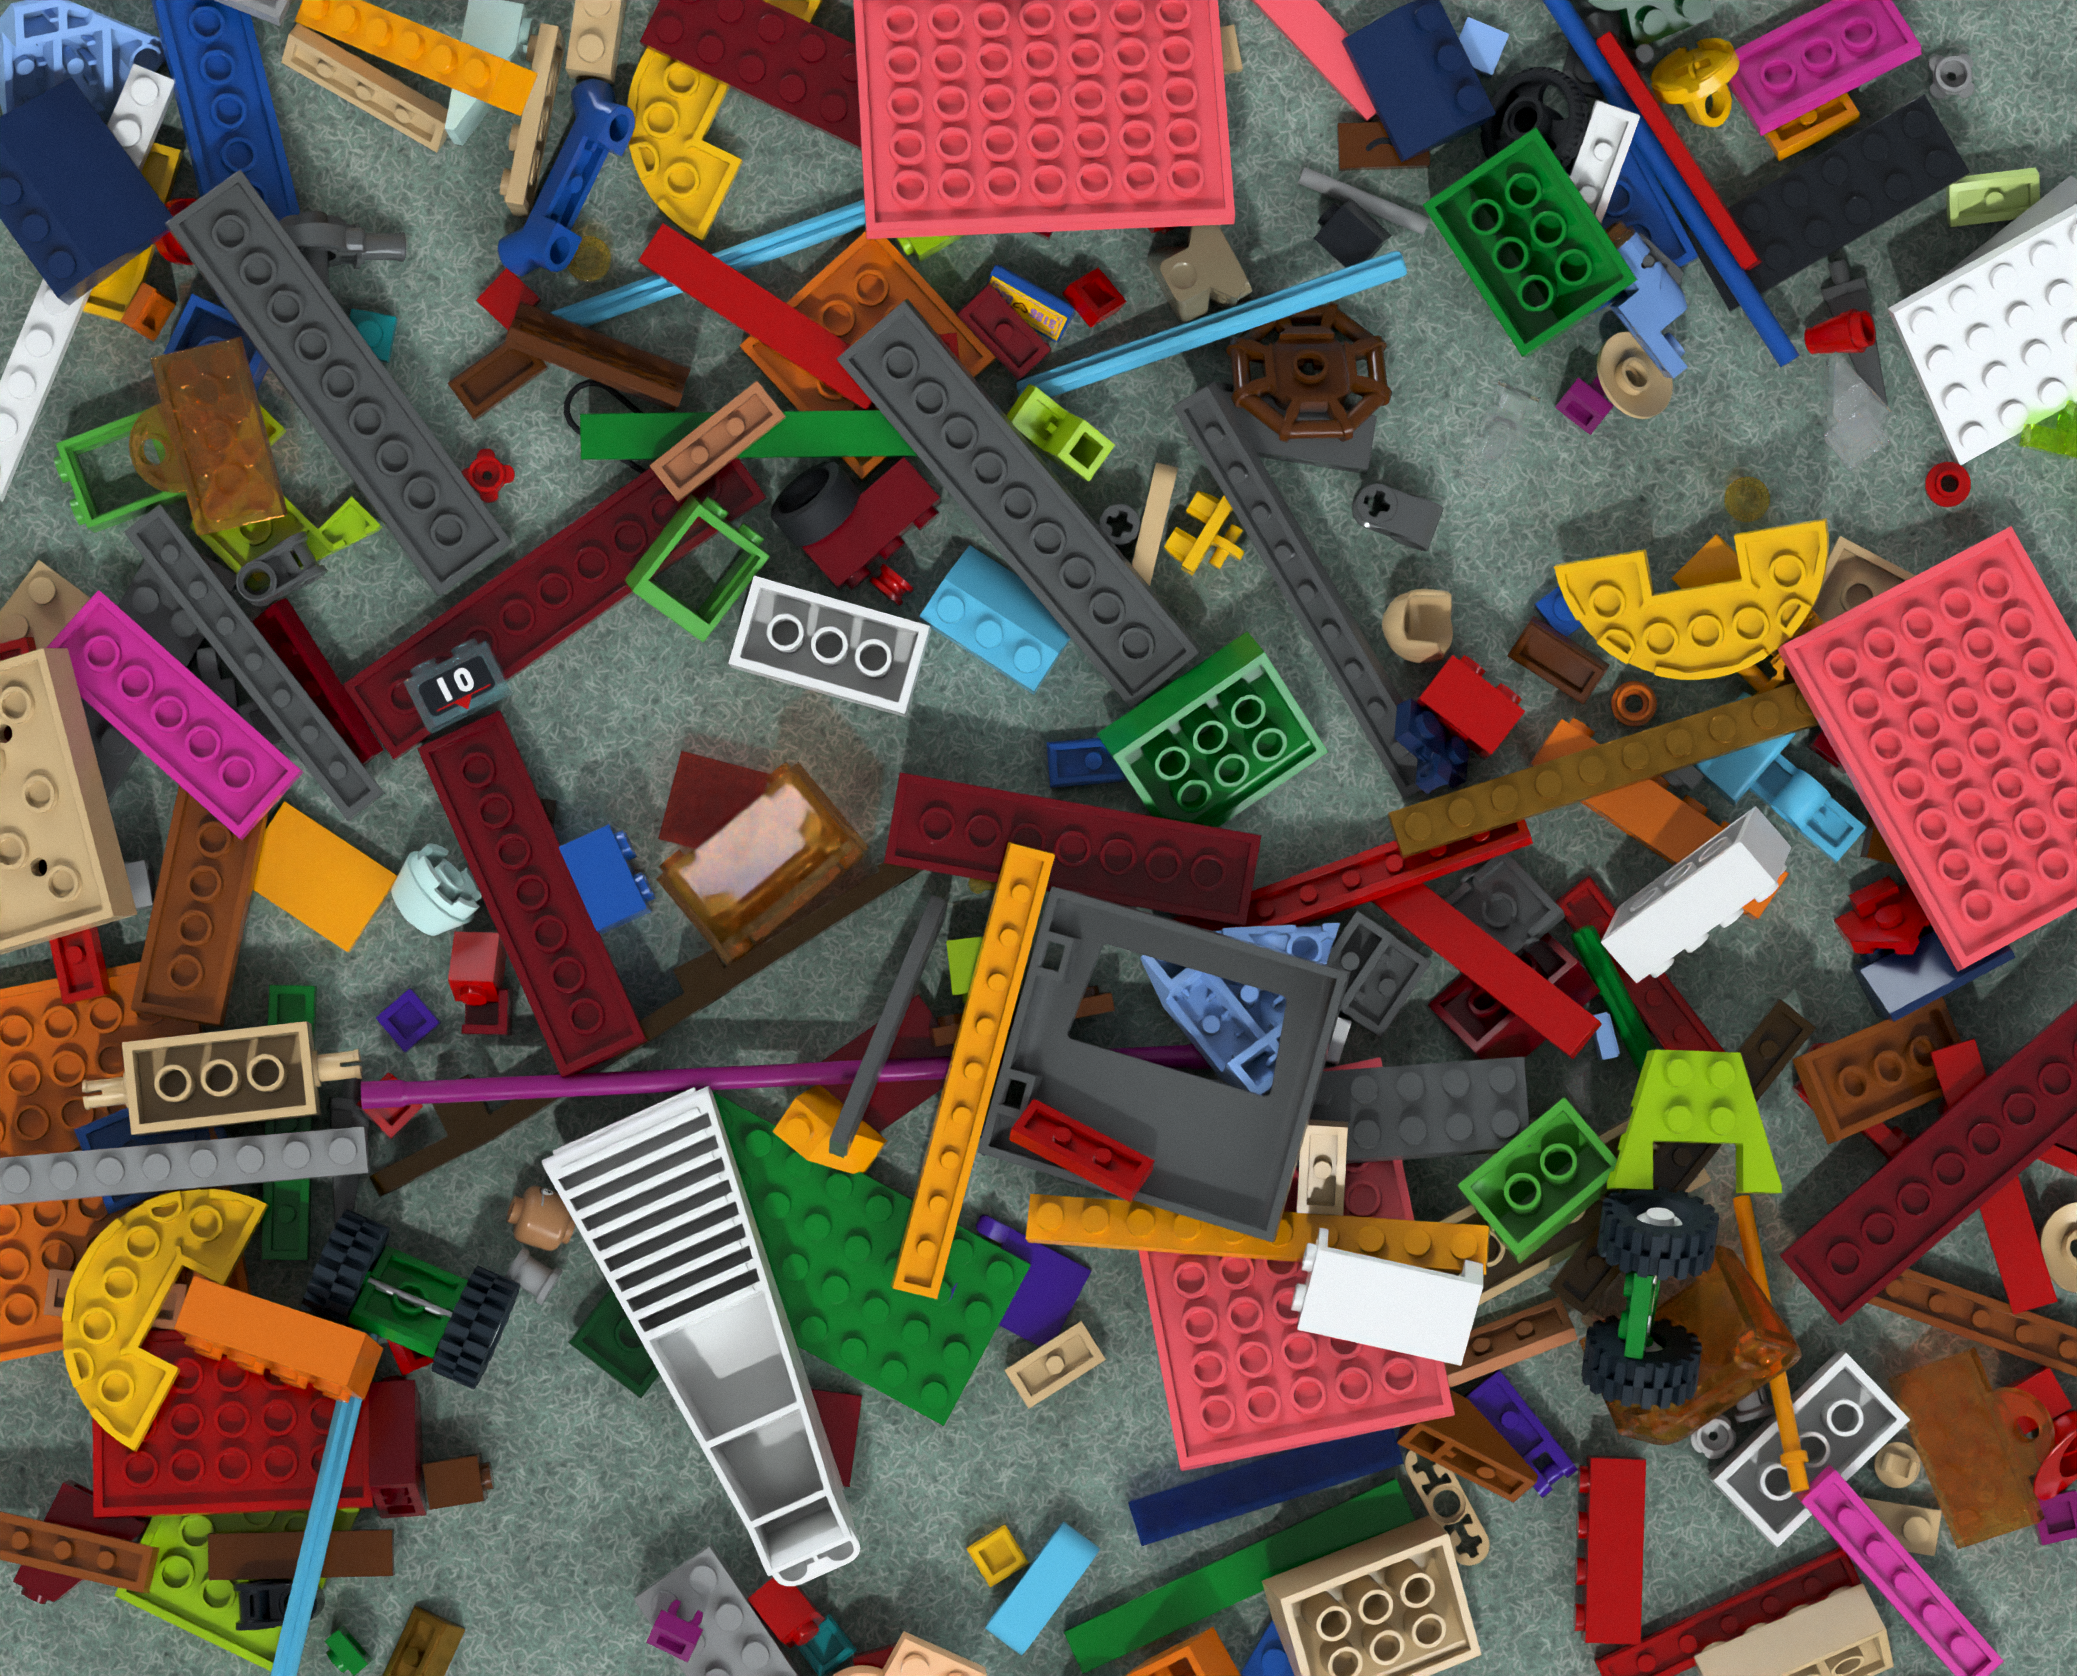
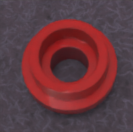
[1924,462,1971,508]

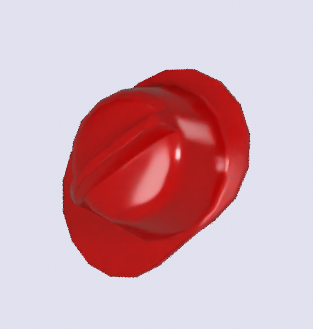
[2033,1409,2077,1501]

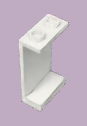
[1291,1228,1483,1366]

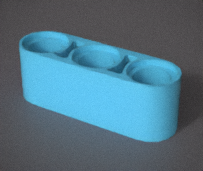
[985,1521,1100,1656]

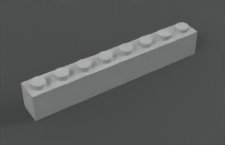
[0,1127,370,1206]

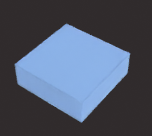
[1459,17,1509,78]
[1592,1012,1620,1061]

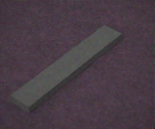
[829,895,947,1158]

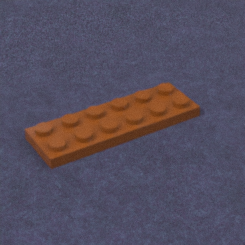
[131,785,269,1028]

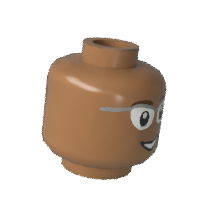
[506,1186,575,1251]

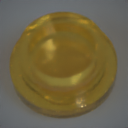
[567,236,611,282]
[1724,477,1770,522]

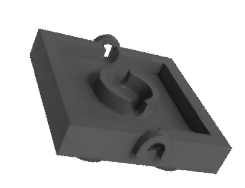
[1445,853,1566,958]

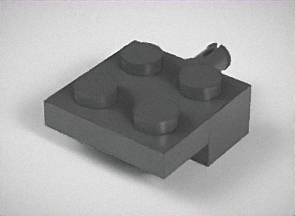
[1307,911,1432,1038]

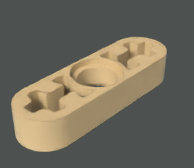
[1132,462,1178,586]
[1404,1449,1490,1566]

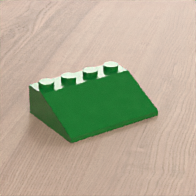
[1423,127,1638,357]
[1097,631,1328,827]

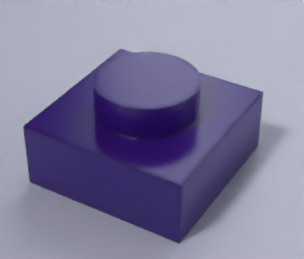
[376,988,441,1053]

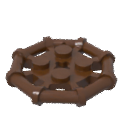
[1226,302,1392,443]

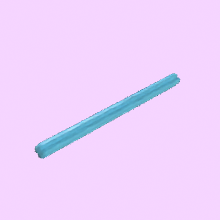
[550,199,866,327]
[1016,251,1407,398]
[270,1325,378,1676]

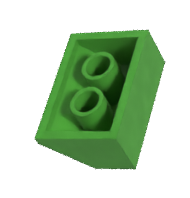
[1457,1097,1617,1264]

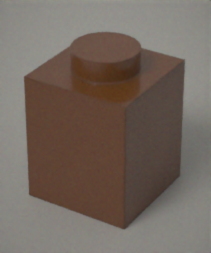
[422,1453,494,1510]

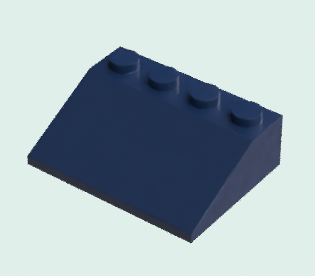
[0,78,173,305]

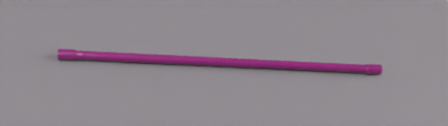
[361,1043,1212,1109]

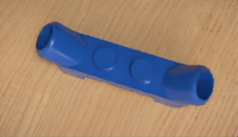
[498,79,635,276]

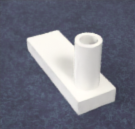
[1569,100,1640,223]

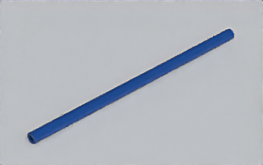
[1542,0,1800,368]

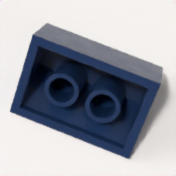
[1341,0,1496,163]
[1851,925,2016,1022]

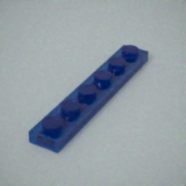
[1128,1428,1404,1546]

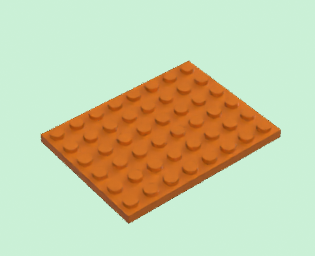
[0,962,252,1362]

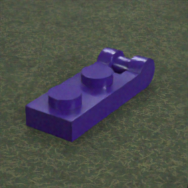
[1463,1370,1578,1498]

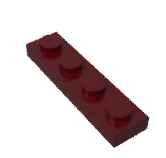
[252,597,384,766]

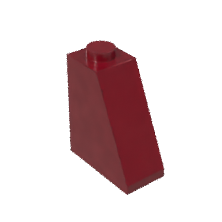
[369,1376,427,1518]
[13,1480,151,1605]

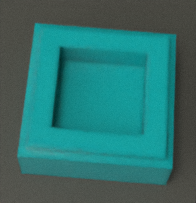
[795,1613,858,1676]

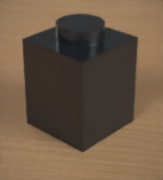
[1314,199,1392,268]

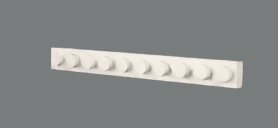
[0,63,174,502]

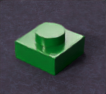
[325,1625,373,1676]

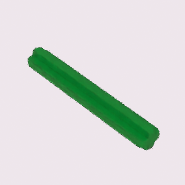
[1571,925,1657,1074]

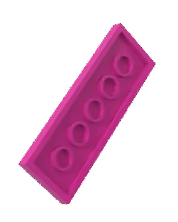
[46,590,303,840]

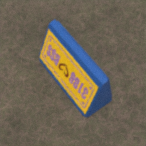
[986,264,1075,342]

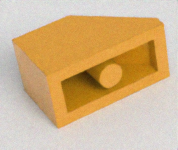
[772,1085,888,1174]

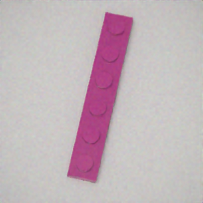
[1796,1465,2004,1676]

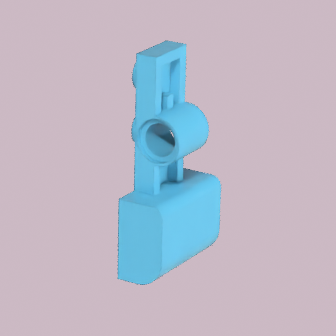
[1693,691,1867,864]

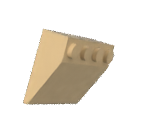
[1262,1515,1482,1676]

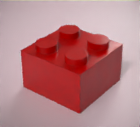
[1416,655,1525,760]

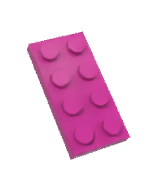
[1727,0,1922,136]

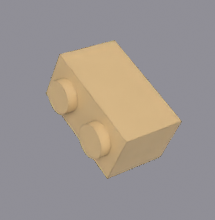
[565,0,627,84]

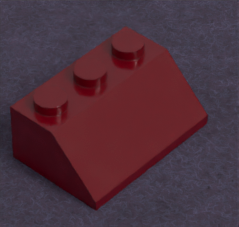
[1428,932,1600,1060]

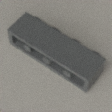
[1187,381,1377,474]

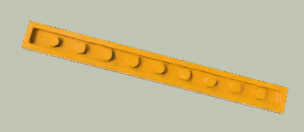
[891,842,1055,1299]
[1026,1194,1490,1275]

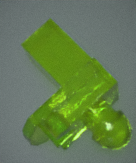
[2019,400,2077,459]

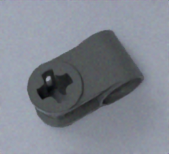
[1351,483,1444,551]
[236,531,328,607]

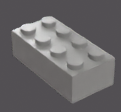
[634,1542,803,1676]

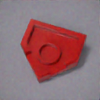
[1833,875,1930,955]

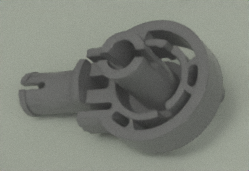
[279,211,406,290]

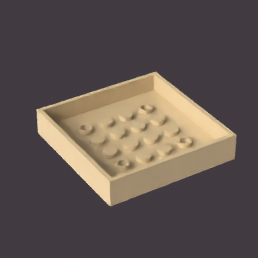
[0,648,137,955]

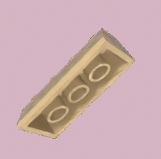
[1694,1583,1894,1676]

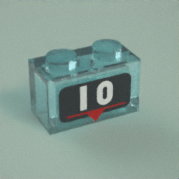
[403,638,514,734]

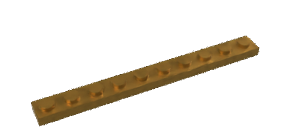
[1388,682,1819,859]

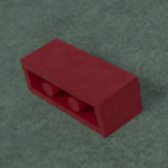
[802,457,941,591]

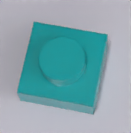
[350,308,398,363]

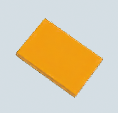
[253,801,398,953]

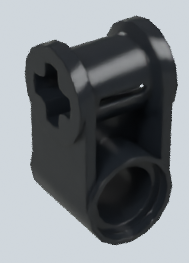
[233,1580,325,1631]

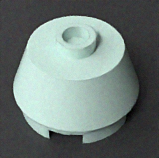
[391,843,482,936]

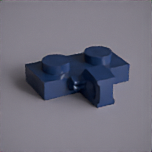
[1394,698,1469,794]

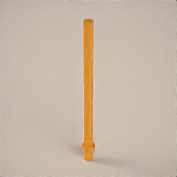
[1732,1195,1809,1492]

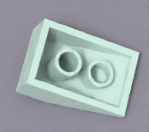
[445,0,538,145]

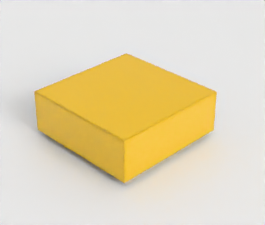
[966,1524,1029,1588]

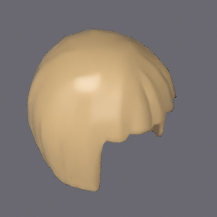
[1382,589,1453,663]

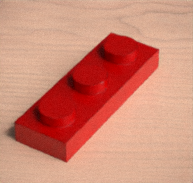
[1009,1099,1155,1202]

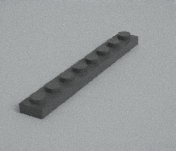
[124,504,385,821]

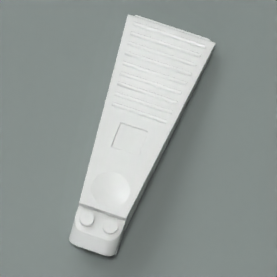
[542,1086,860,1586]

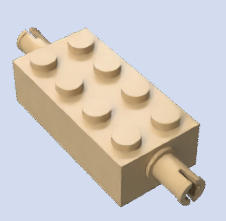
[82,1021,362,1136]

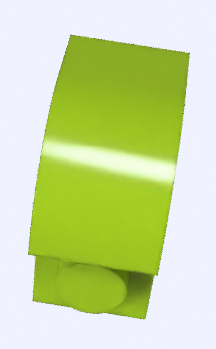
[1006,384,1115,482]

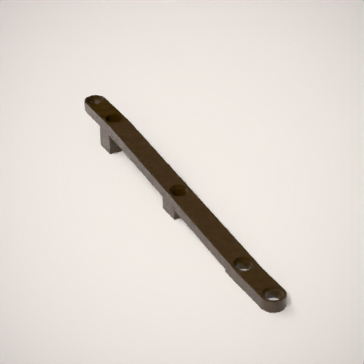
[369,862,923,1198]

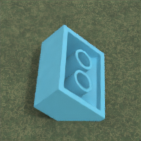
[919,545,1071,695]

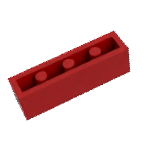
[1573,1455,1646,1645]

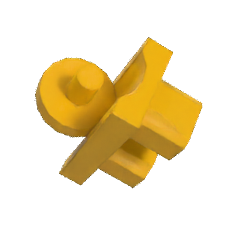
[1164,491,1245,576]

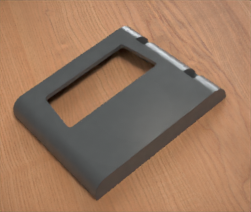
[977,886,1351,1242]

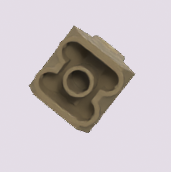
[1147,225,1252,324]

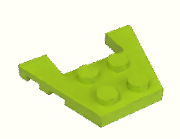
[189,400,382,592]
[1607,1049,1782,1194]

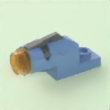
[1605,219,1687,379]

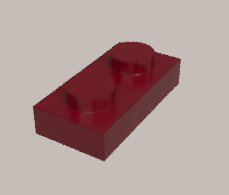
[956,282,1052,381]

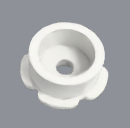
[1691,1414,1736,1459]

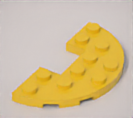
[627,0,823,243]
[1554,518,1829,680]
[62,1189,269,1452]

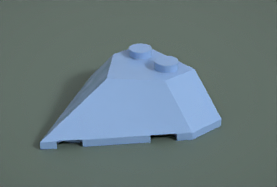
[0,0,166,123]
[1140,923,1340,1095]

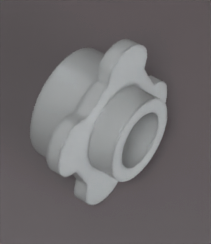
[1928,54,1975,100]

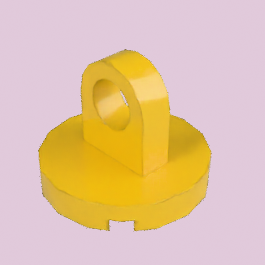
[1650,38,1740,127]

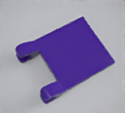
[950,1214,1092,1347]

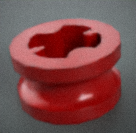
[869,564,914,607]

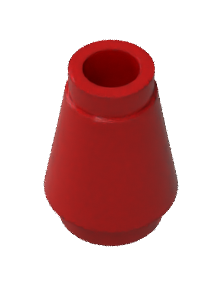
[1804,308,1876,355]

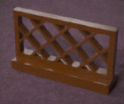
[504,301,691,411]

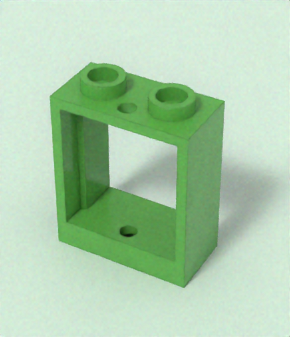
[54,405,197,533]
[625,494,770,642]

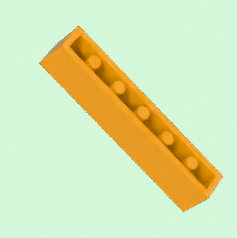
[294,0,538,116]

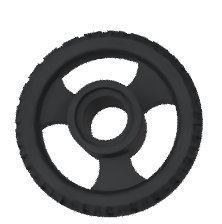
[1480,67,1589,169]

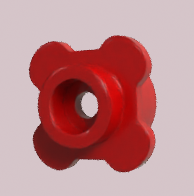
[461,448,515,503]

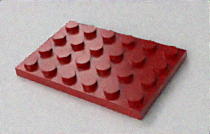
[92,1323,374,1519]

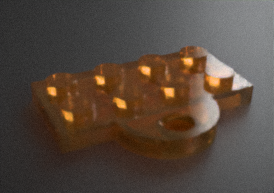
[129,336,288,536]
[1888,1347,2055,1550]

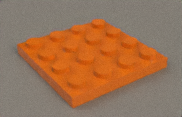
[739,231,996,481]

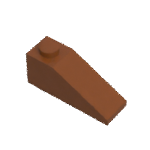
[1396,1390,1538,1503]

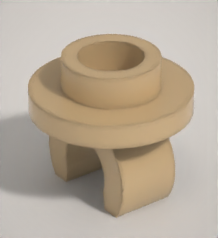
[1874,1442,1920,1488]

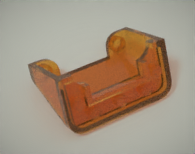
[656,762,871,965]
[1579,1245,1802,1446]

